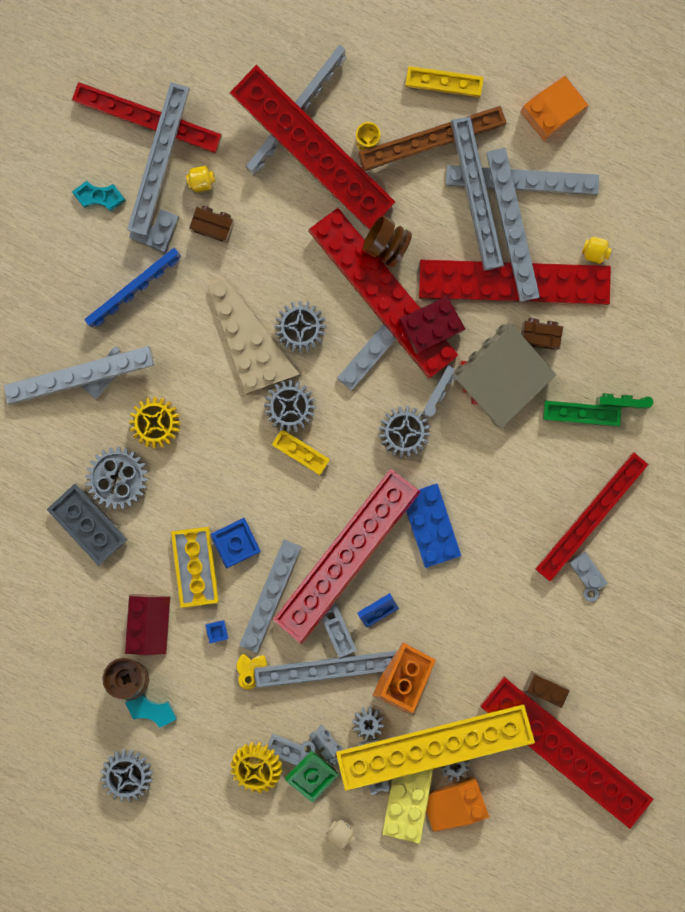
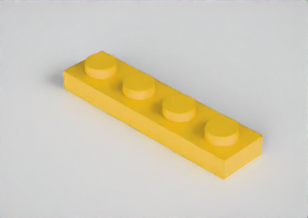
[405,66,484,98]

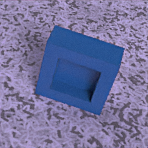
[205,620,229,644]

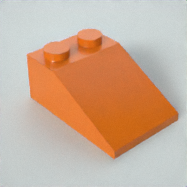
[520,76,589,141]
[372,643,436,713]
[426,776,489,832]

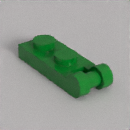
[596,393,654,409]

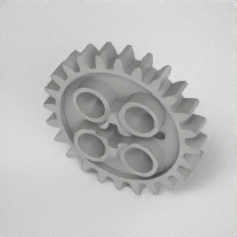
[85,447,149,509]

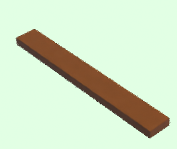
[358,106,507,172]

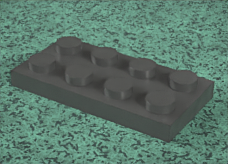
[47,483,128,566]

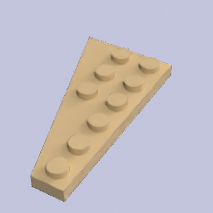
[208,279,300,394]

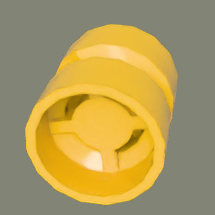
[355,122,381,151]

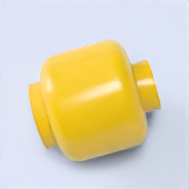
[186,166,215,193]
[582,236,612,264]

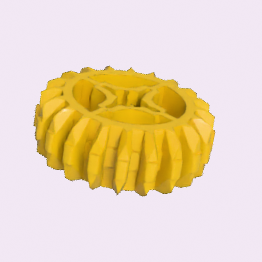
[129,397,181,449]
[230,741,282,794]

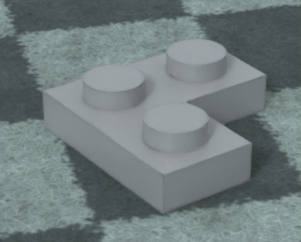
[129,209,179,252]

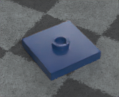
[209,517,261,569]

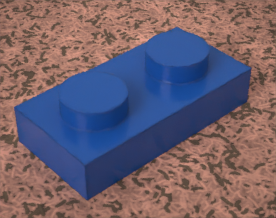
[357,593,399,628]

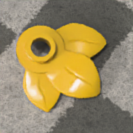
[236,654,267,690]

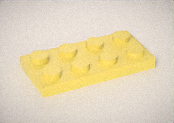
[382,769,434,844]

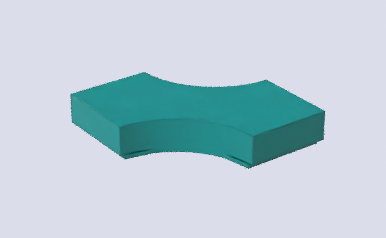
[72,181,126,211]
[125,694,177,728]

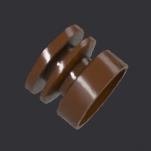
[363,216,412,267]
[102,658,150,701]

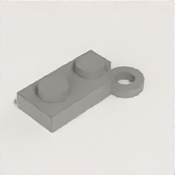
[569,552,608,602]
[268,733,315,766]

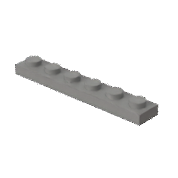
[239,539,301,653]

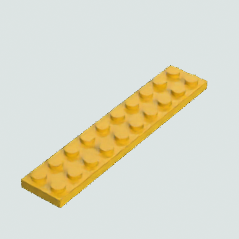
[336,705,535,791]

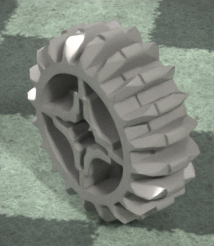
[274,301,326,353]
[264,380,316,432]
[379,406,430,458]
[100,749,153,802]

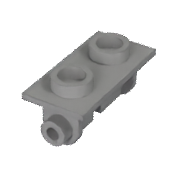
[309,724,343,766]

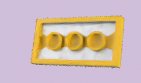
[171,526,219,608]

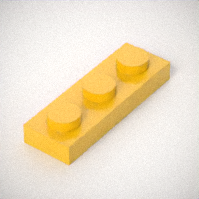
[272,430,330,475]

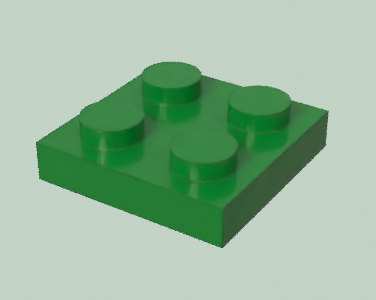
[285,751,339,802]

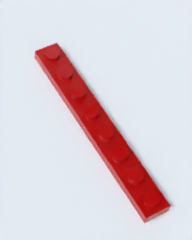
[71,82,222,154]
[535,452,649,582]

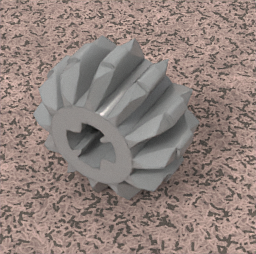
[352,707,385,740]
[439,760,471,782]

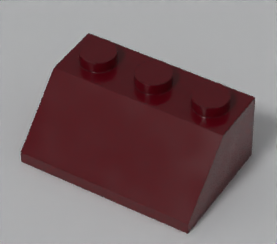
[125,594,171,655]

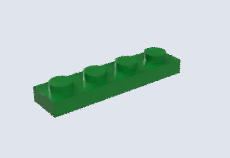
[543,400,622,427]

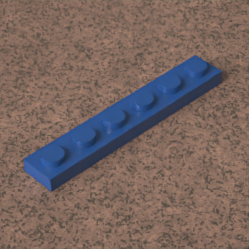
[84,248,181,328]

